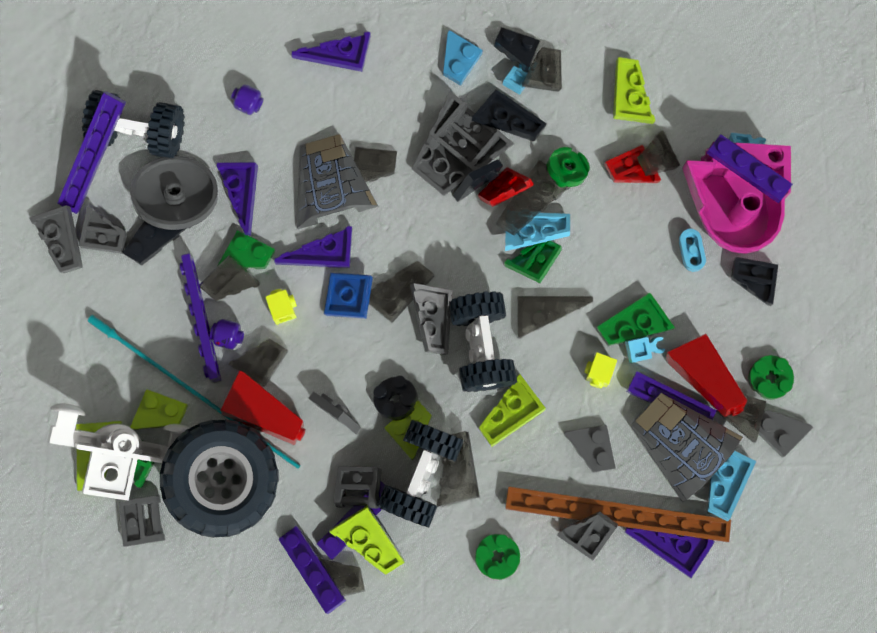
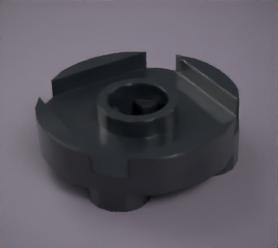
[373,375,418,421]

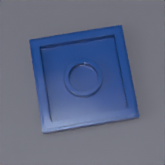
[324,273,373,319]

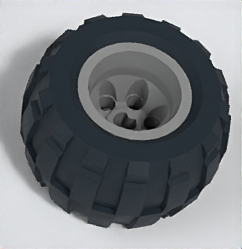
[160,419,279,538]

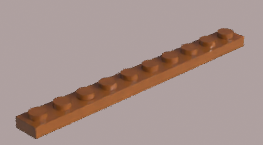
[505,487,731,542]

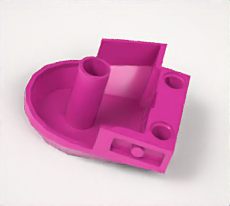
[682,141,791,254]

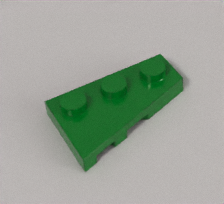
[596,293,675,346]

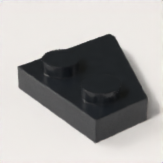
[494,27,540,72]

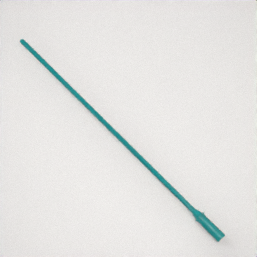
[88,315,301,469]

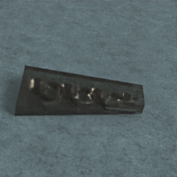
[496,160,571,235]

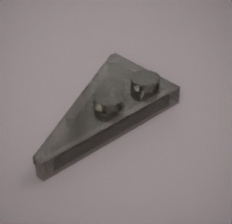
[517,296,593,339]

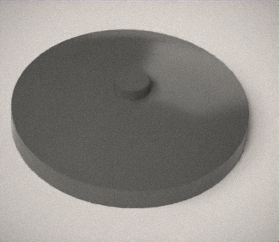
[130,156,218,230]

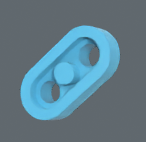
[679,229,706,272]

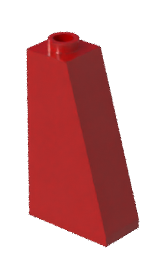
[666,334,747,417]
[221,371,306,445]

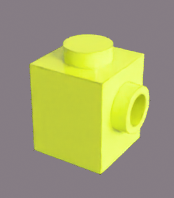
[265,289,297,325]
[584,352,617,389]

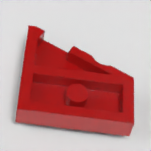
[604,144,661,183]
[478,167,534,207]

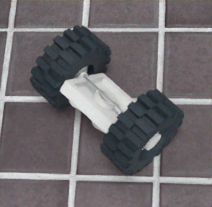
[82,90,185,158]
[449,291,517,392]
[377,420,464,528]

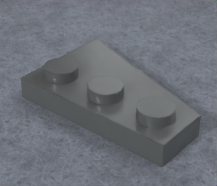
[29,206,83,273]
[410,283,452,355]

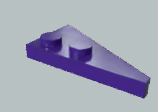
[291,32,371,72]
[216,162,258,235]
[274,226,353,268]
[624,528,715,578]

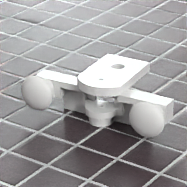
[47,403,190,500]

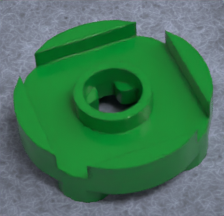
[546,147,590,188]
[748,355,794,400]
[475,534,520,580]

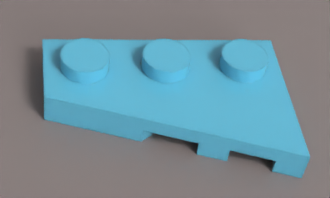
[505,212,570,251]
[707,451,756,521]

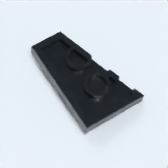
[471,89,547,142]
[123,221,191,266]

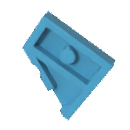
[443,30,483,86]

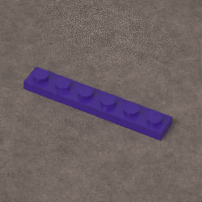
[57,91,126,214]
[179,253,222,383]

